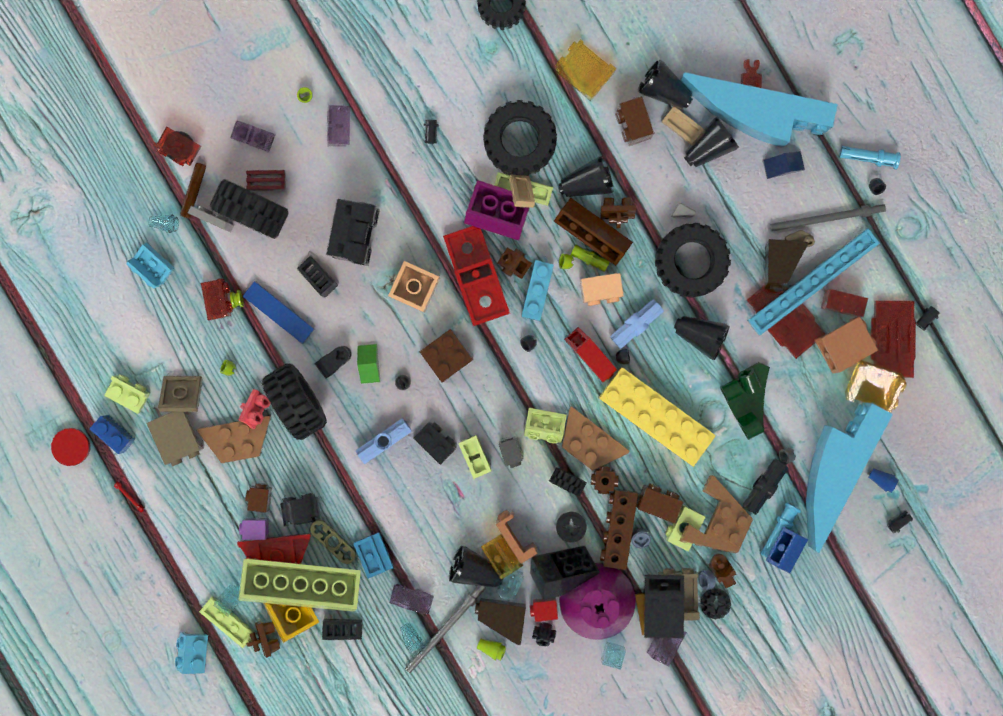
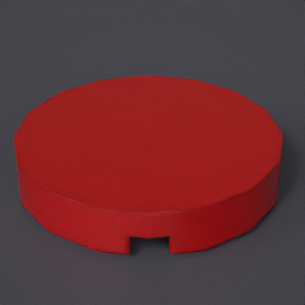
[51,428,91,466]

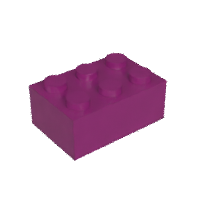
[464,180,530,241]

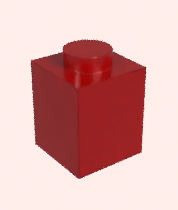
[530,597,558,622]

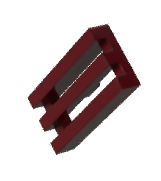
[246,170,286,190]

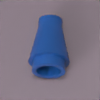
[868,468,899,493]

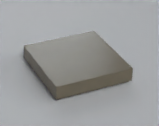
[158,376,203,412]

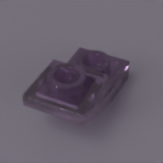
[230,120,275,152]
[390,584,434,614]

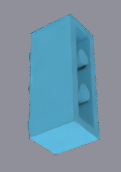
[521,260,554,321]

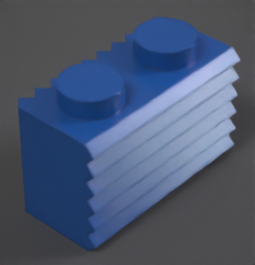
[90,415,135,454]
[766,527,808,573]

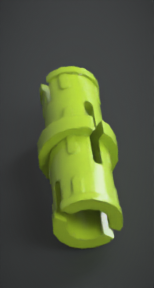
[571,245,610,272]

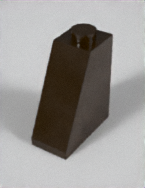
[764,239,808,292]
[475,598,526,645]

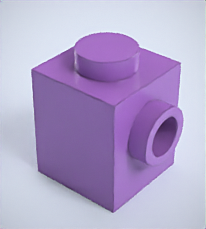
[239,518,269,540]

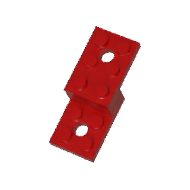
[443,226,510,326]

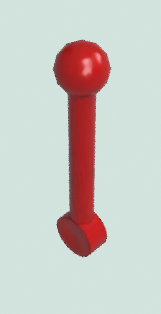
[114,482,145,513]

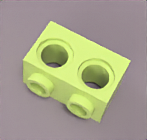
[458,435,492,479]

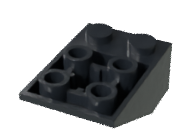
[530,545,600,600]
[643,575,685,639]

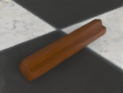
[180,163,206,218]

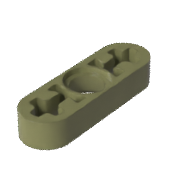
[310,520,356,564]

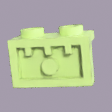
[104,374,150,414]
[524,408,567,443]

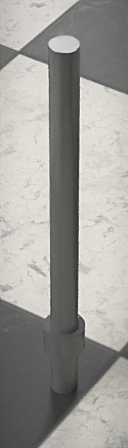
[770,204,886,231]

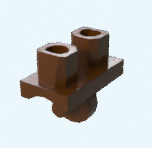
[600,197,636,229]
[708,554,737,588]
[246,621,280,658]

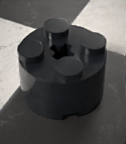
[280,493,322,527]

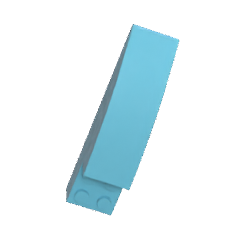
[680,72,838,148]
[806,402,893,553]

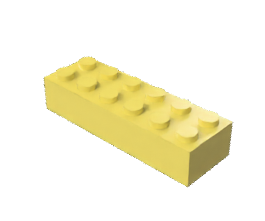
[598,367,716,467]

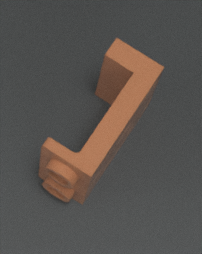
[815,316,878,374]
[496,510,537,564]

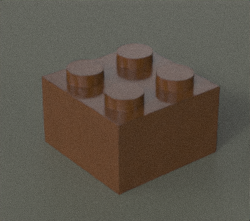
[615,96,654,146]
[419,329,473,383]
[636,483,683,524]

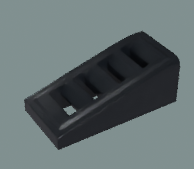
[297,256,338,298]
[322,619,363,640]

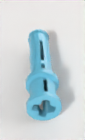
[839,146,901,170]
[760,502,801,558]

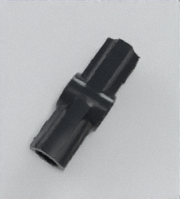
[742,458,789,515]

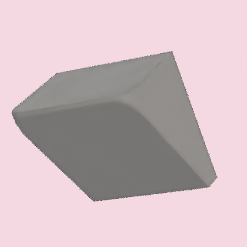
[671,203,696,217]

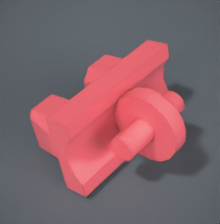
[238,389,270,429]

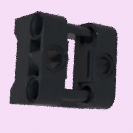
[326,198,380,266]

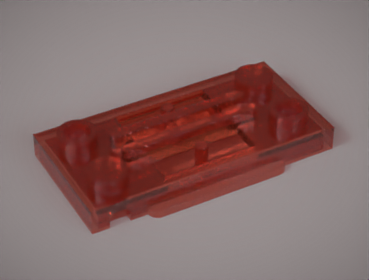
[746,285,825,359]
[871,301,916,378]

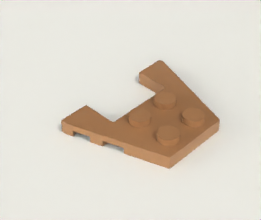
[679,475,753,553]

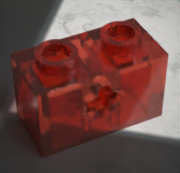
[821,289,868,317]

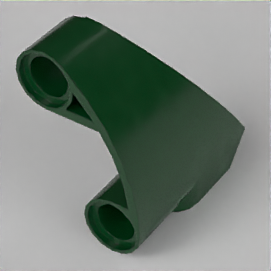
[720,362,770,440]

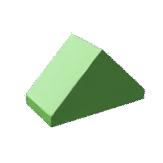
[357,344,380,384]

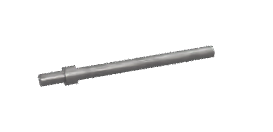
[405,586,486,673]

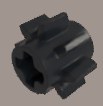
[532,622,556,647]

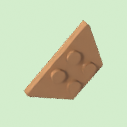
[562,406,630,471]
[197,415,271,463]

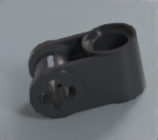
[314,346,352,379]

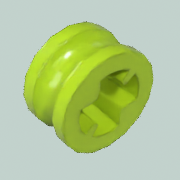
[230,290,244,309]

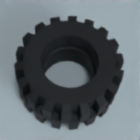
[477,0,526,30]

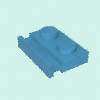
[353,532,394,579]

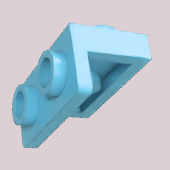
[126,243,175,289]
[175,632,208,674]

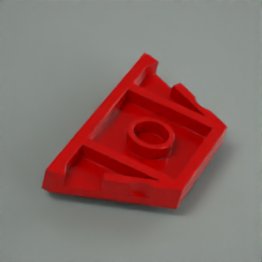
[237,533,311,564]

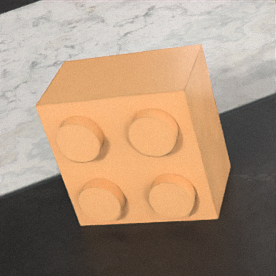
[388,261,440,313]
[580,273,624,306]

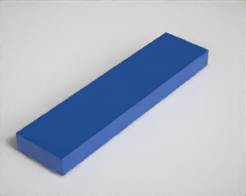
[243,281,315,344]

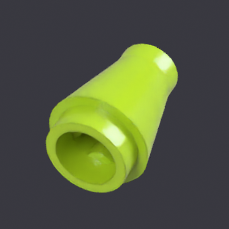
[477,638,506,661]

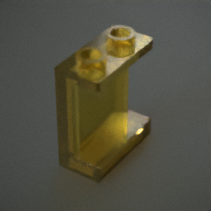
[556,39,616,101]
[845,360,907,413]

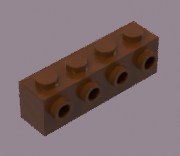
[553,198,633,266]
[600,488,638,570]

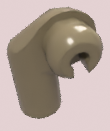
[785,230,815,247]

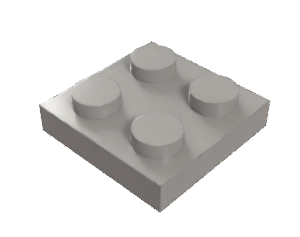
[188,205,234,232]

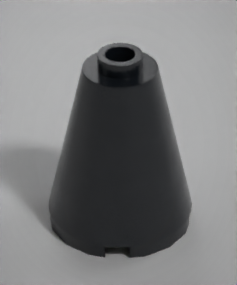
[638,59,693,109]
[684,117,740,167]
[559,156,614,197]
[674,316,730,360]
[449,546,504,587]

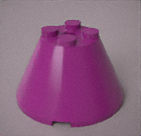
[559,563,636,640]

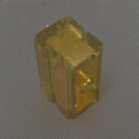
[481,534,523,579]

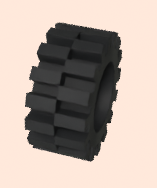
[549,467,587,496]

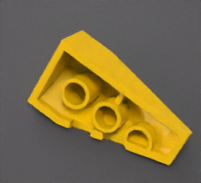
[263,603,319,643]

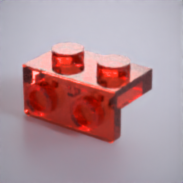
[153,126,202,166]
[201,278,233,321]

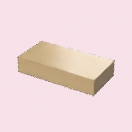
[662,107,704,145]
[509,175,535,208]

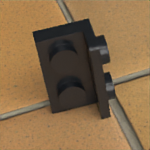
[413,421,456,465]

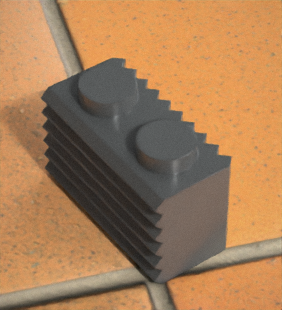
[498,437,524,468]

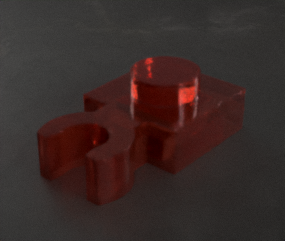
[741,59,762,88]

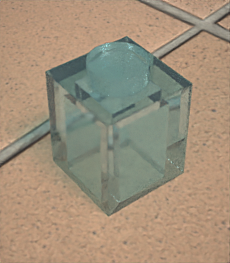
[213,585,241,617]
[601,641,626,670]

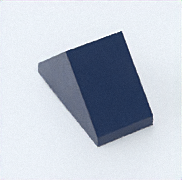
[763,151,805,179]

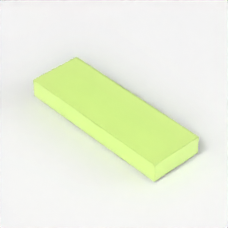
[494,172,553,206]
[199,596,256,648]

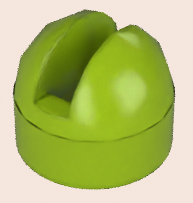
[297,87,313,103]
[559,253,574,269]
[220,359,236,376]

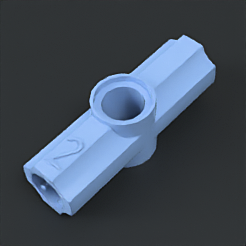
[610,299,664,349]
[356,418,412,464]

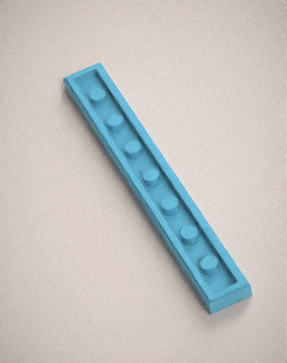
[747,228,880,336]

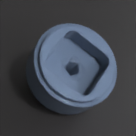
[631,528,651,549]
[698,570,715,590]

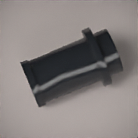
[424,120,439,144]
[915,306,940,331]
[887,510,913,533]

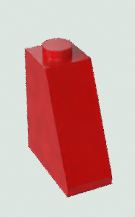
[564,327,617,382]

